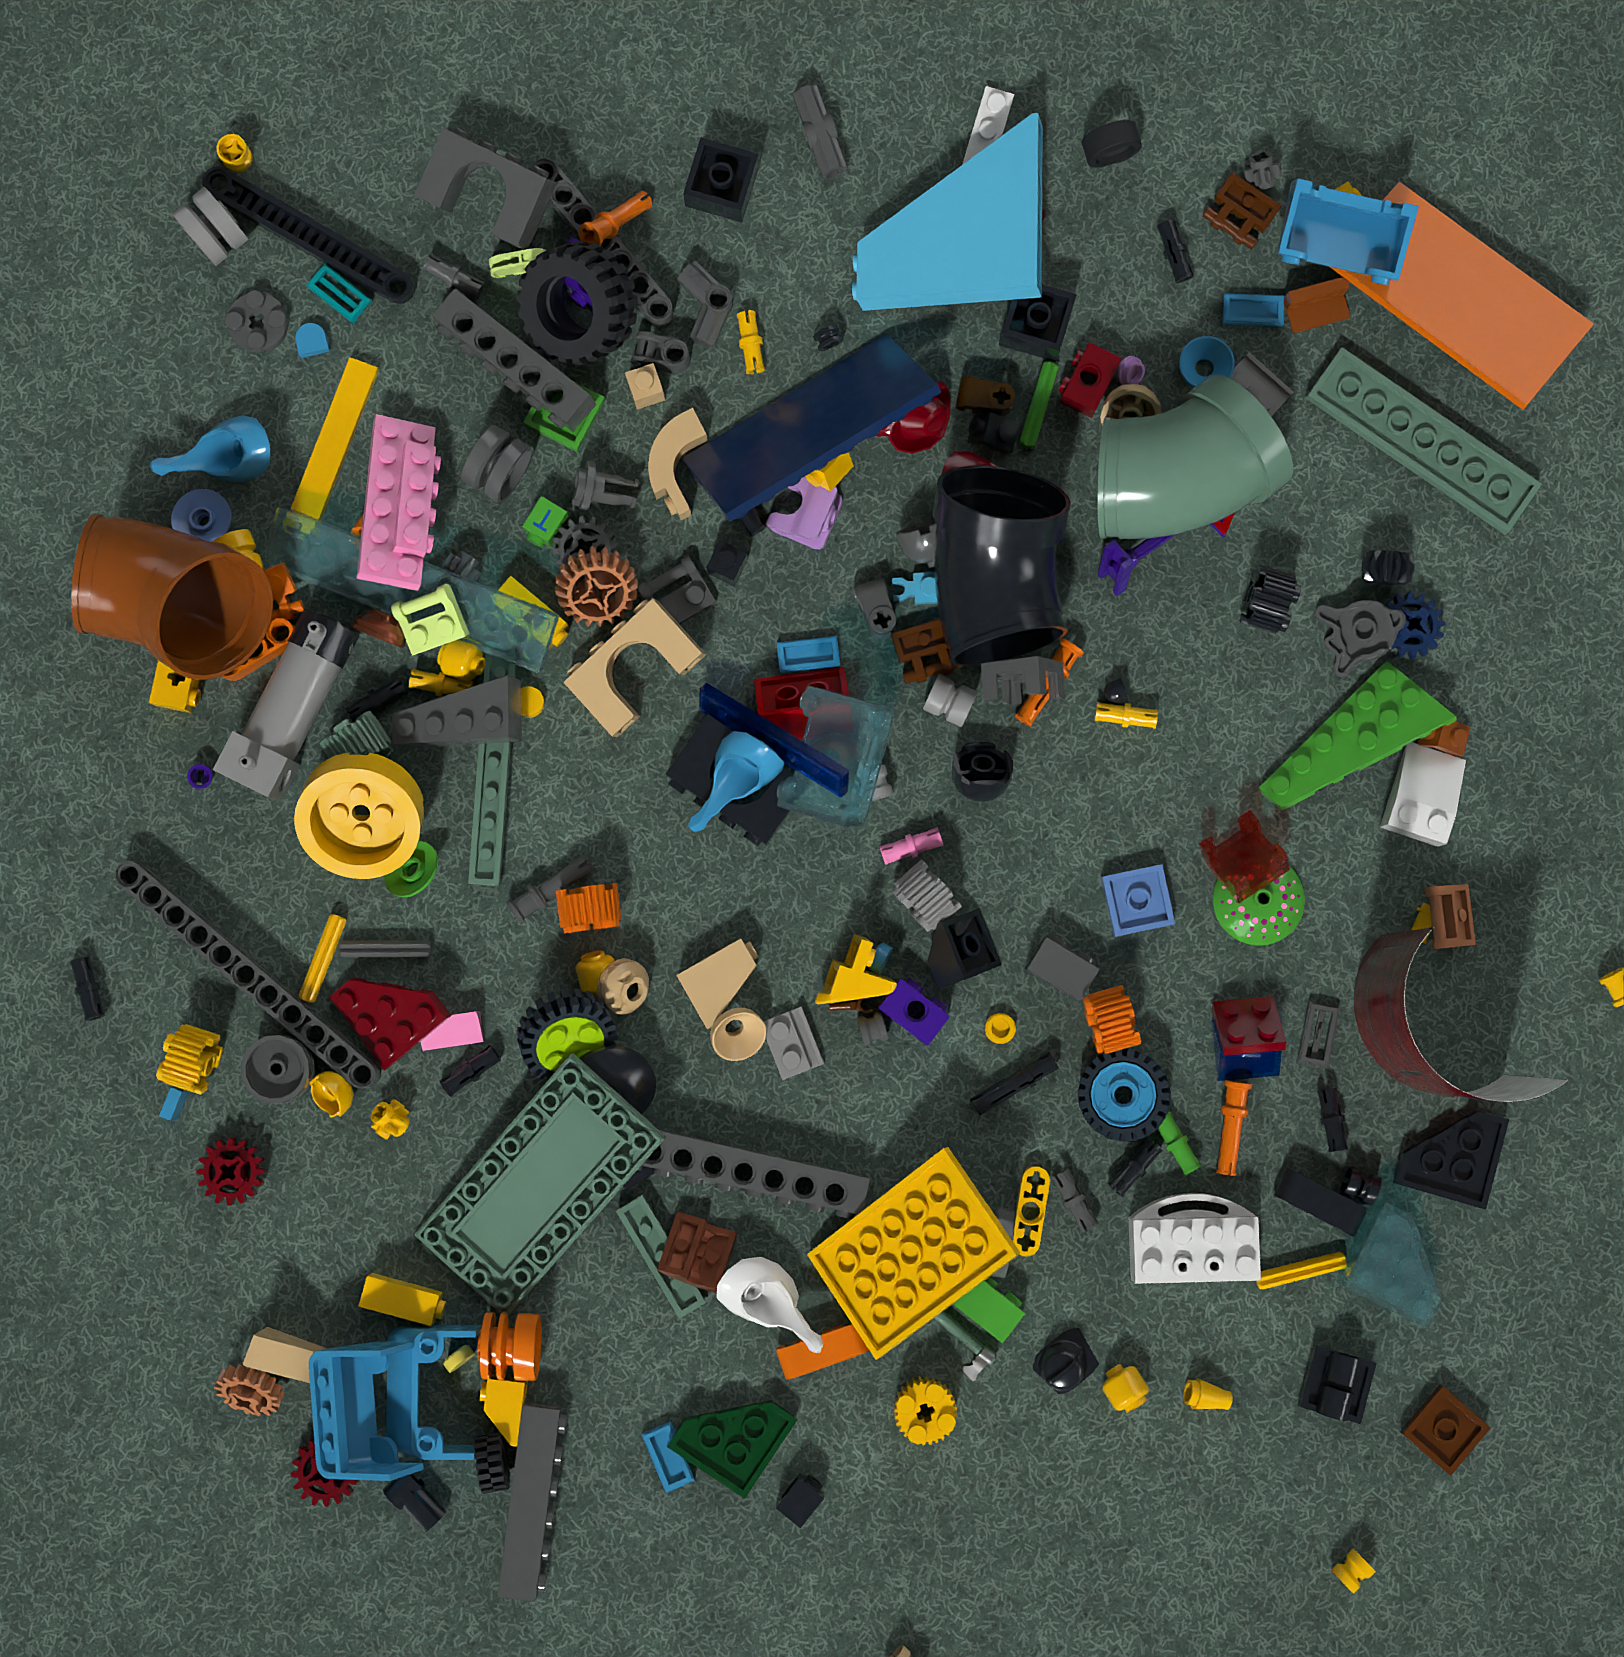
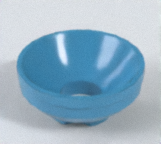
[1179,336,1235,388]

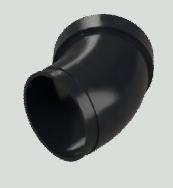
[932,466,1071,666]

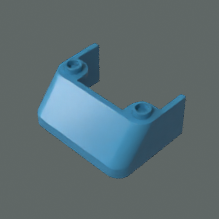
[386,1325,482,1460]
[309,1341,424,1481]

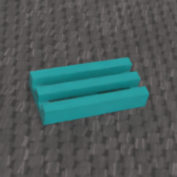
[306,263,373,324]

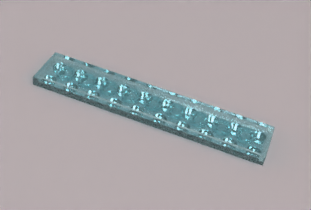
[263,505,559,673]

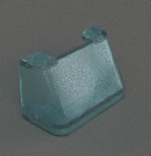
[777,686,894,827]

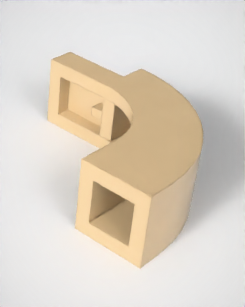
[648,408,708,520]

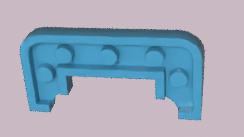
[1277,179,1419,286]

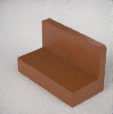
[1284,277,1350,333]

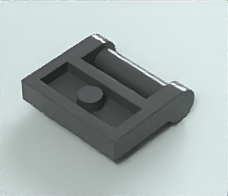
[637,556,716,625]

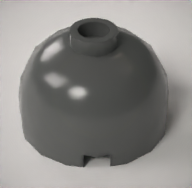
[896,517,937,568]

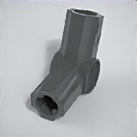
[677,261,733,349]

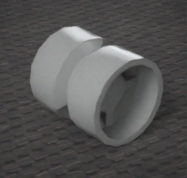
[923,674,978,727]

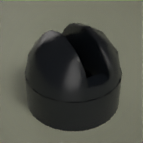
[1104,678,1128,704]

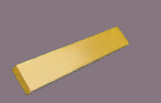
[285,357,379,537]

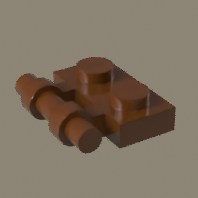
[1202,172,1282,250]
[891,619,964,684]

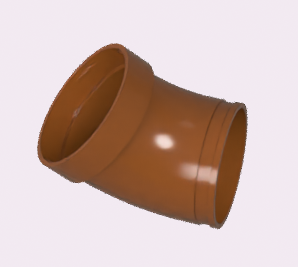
[71,513,273,680]

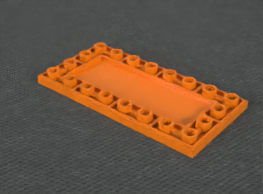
[1330,181,1594,410]

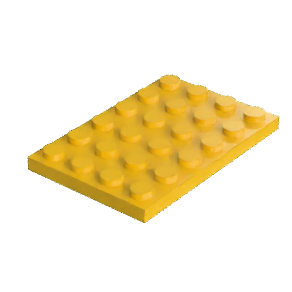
[807,1147,1020,1360]

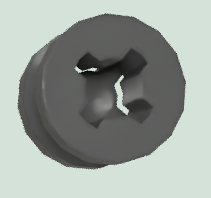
[857,1011,888,1046]

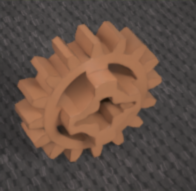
[214,1364,285,1416]

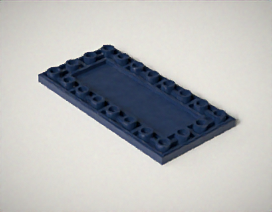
[682,334,941,522]

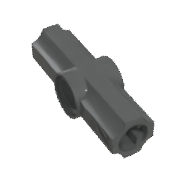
[793,84,847,179]

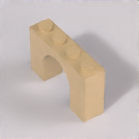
[564,599,707,737]

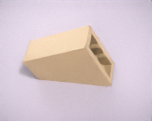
[677,939,759,1029]
[243,1327,326,1383]

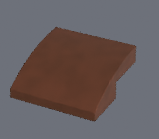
[657,1212,737,1293]

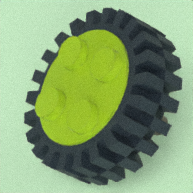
[517,989,618,1080]

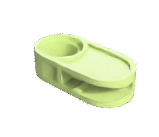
[489,248,547,278]

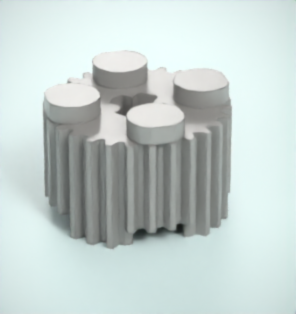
[891,860,962,932]

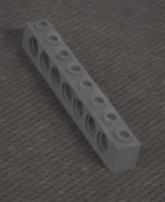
[638,1128,870,1219]

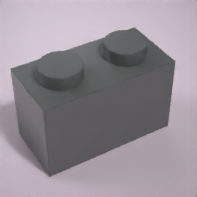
[1025,935,1099,1001]

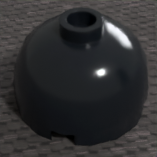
[952,741,1013,802]

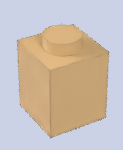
[625,363,665,410]

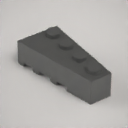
[392,675,522,749]

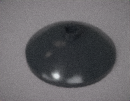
[579,1046,656,1115]

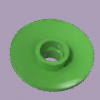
[384,841,438,897]

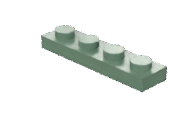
[616,1194,706,1319]

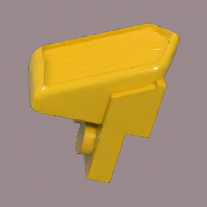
[815,934,897,1005]

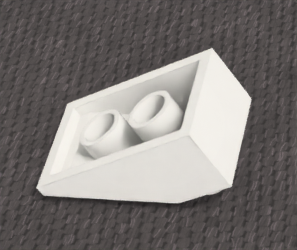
[1380,742,1466,847]

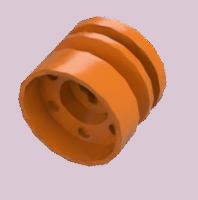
[478,1312,542,1381]

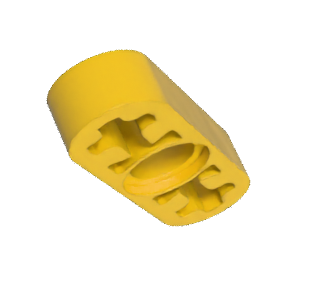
[1013,1166,1050,1256]

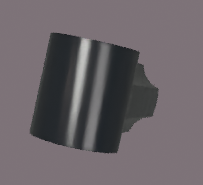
[383,1474,447,1533]

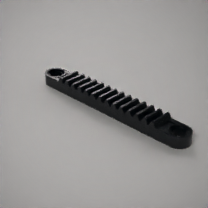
[202,166,415,304]

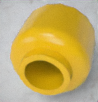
[437,639,485,682]
[575,950,615,998]
[1102,1364,1149,1413]

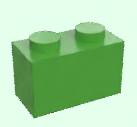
[953,1277,1026,1344]

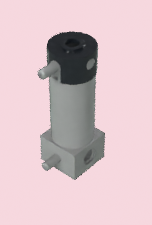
[213,608,359,802]

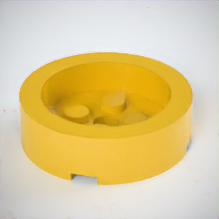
[294,752,424,879]

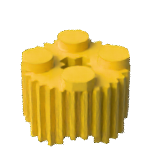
[156,1024,224,1095]
[893,1376,957,1445]

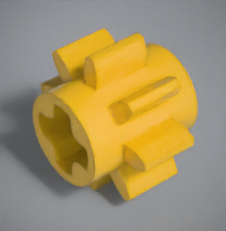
[371,1099,409,1140]

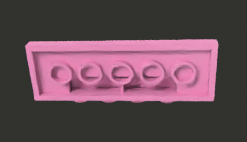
[357,414,441,591]

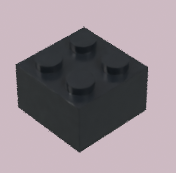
[683,137,759,223]
[999,284,1077,362]

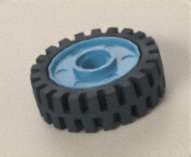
[1078,1049,1171,1142]

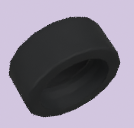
[1081,120,1142,168]

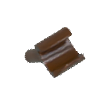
[829,997,873,1014]

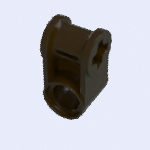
[956,376,1015,416]

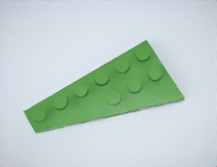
[1259,661,1457,811]

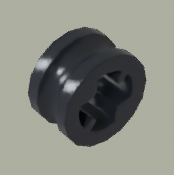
[813,325,843,352]

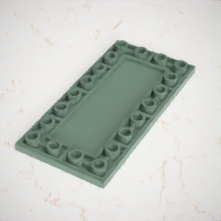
[414,1053,666,1316]

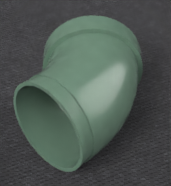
[1098,374,1293,539]

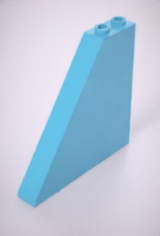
[852,113,1043,311]

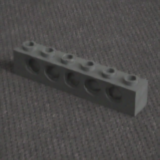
[432,289,596,432]

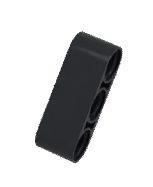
[1274,1168,1368,1237]

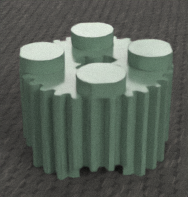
[320,711,394,758]

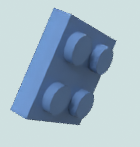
[1101,864,1175,937]

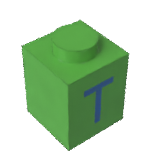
[522,496,570,548]

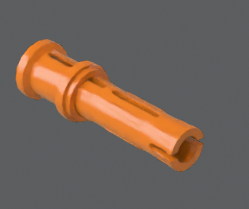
[578,191,652,245]
[1014,638,1084,727]
[1216,1080,1252,1176]

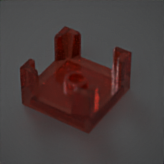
[1199,810,1290,903]

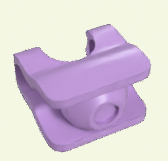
[766,477,843,549]

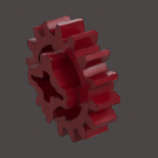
[196,1137,267,1206]
[290,1439,359,1507]

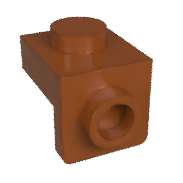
[1416,721,1471,757]

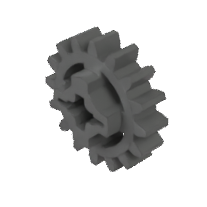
[552,516,619,583]

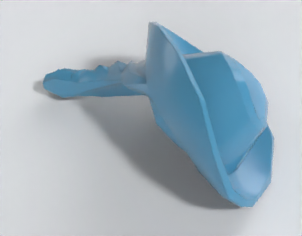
[150,415,270,482]
[688,731,784,832]

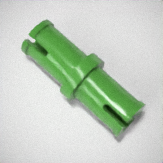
[1158,1111,1202,1175]

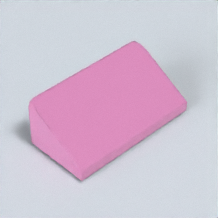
[421,1011,484,1051]

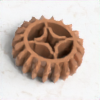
[555,546,638,627]

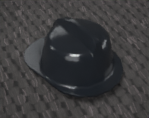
[1033,1328,1099,1394]

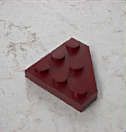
[329,977,452,1071]

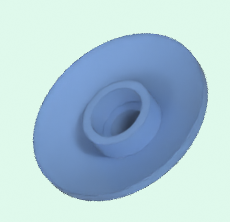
[171,489,232,542]

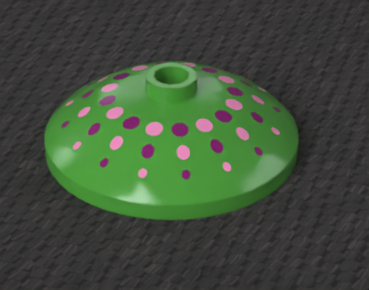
[1213,854,1305,946]

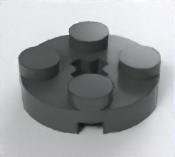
[225,290,288,353]

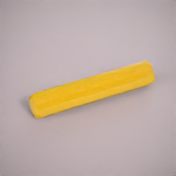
[299,914,346,1003]
[1256,1252,1347,1290]

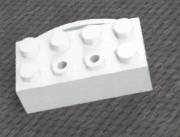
[1128,1193,1261,1284]

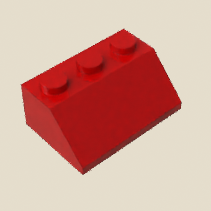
[754,666,854,744]

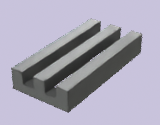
[1296,1001,1340,1068]

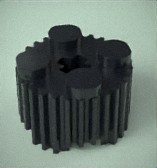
[1239,564,1301,634]

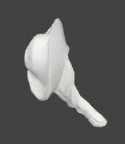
[717,1257,823,1353]

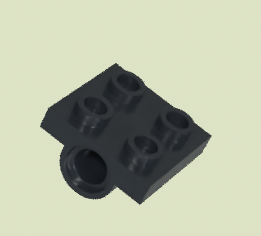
[1298,1345,1377,1424]

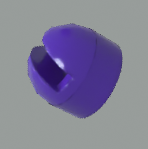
[187,764,213,789]

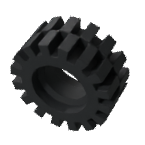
[474,1432,510,1494]

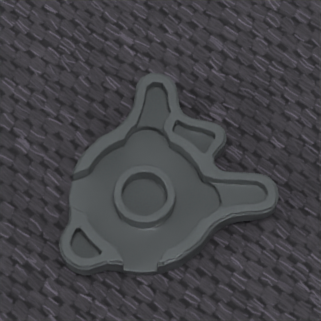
[1315,600,1406,678]

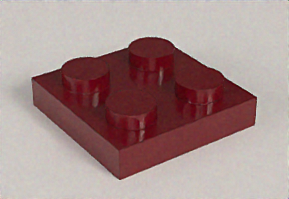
[1212,996,1287,1056]

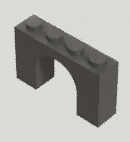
[414,127,557,250]

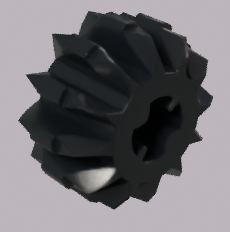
[1361,550,1415,585]

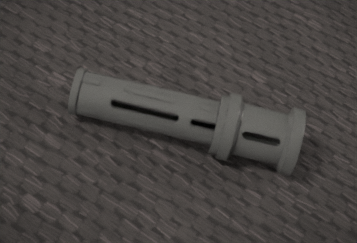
[506,853,595,924]

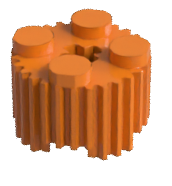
[556,883,622,934]
[1082,985,1141,1054]

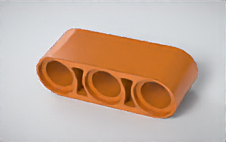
[222,618,295,681]
[775,1324,869,1380]

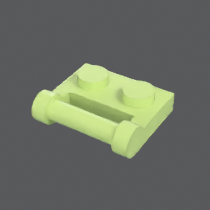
[391,584,470,656]

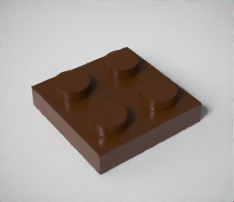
[1400,1384,1491,1476]

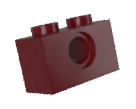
[1058,342,1122,418]

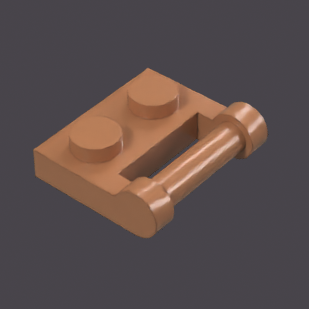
[1425,884,1476,949]

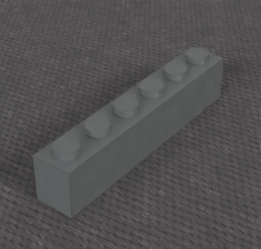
[498,1401,567,1602]

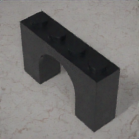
[666,714,809,847]

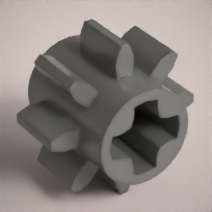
[1244,151,1282,189]
[442,550,481,588]

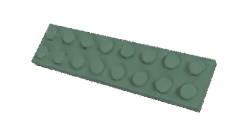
[1305,347,1542,535]

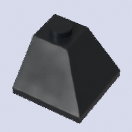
[927,908,1002,990]

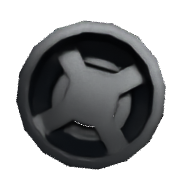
[1340,1166,1382,1206]

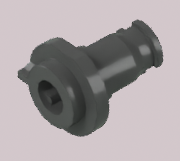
[571,460,639,510]

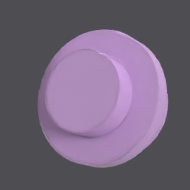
[1116,356,1145,385]

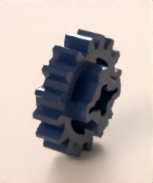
[1385,592,1446,659]

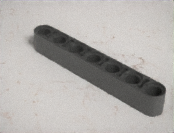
[531,158,674,329]

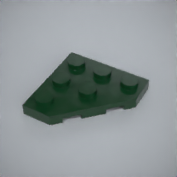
[667,1400,798,1499]

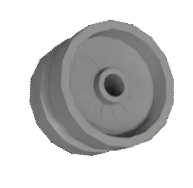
[171,187,248,266]

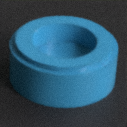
[869,943,893,975]

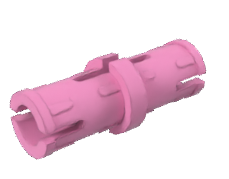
[879,827,944,865]

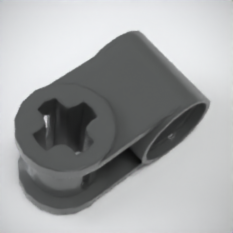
[630,331,691,373]
[853,577,896,639]

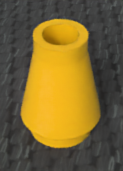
[1183,1378,1233,1410]

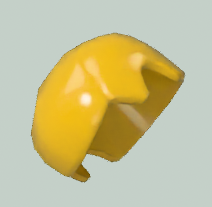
[309,1071,354,1117]

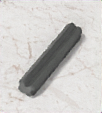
[339,940,432,957]

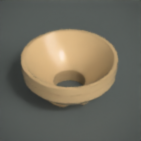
[597,958,649,1015]
[710,1008,766,1061]

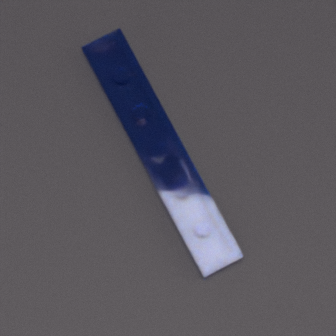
[699,683,850,797]

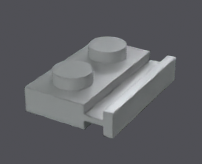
[1230,352,1294,417]
[763,1007,824,1080]

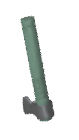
[934,1311,997,1381]

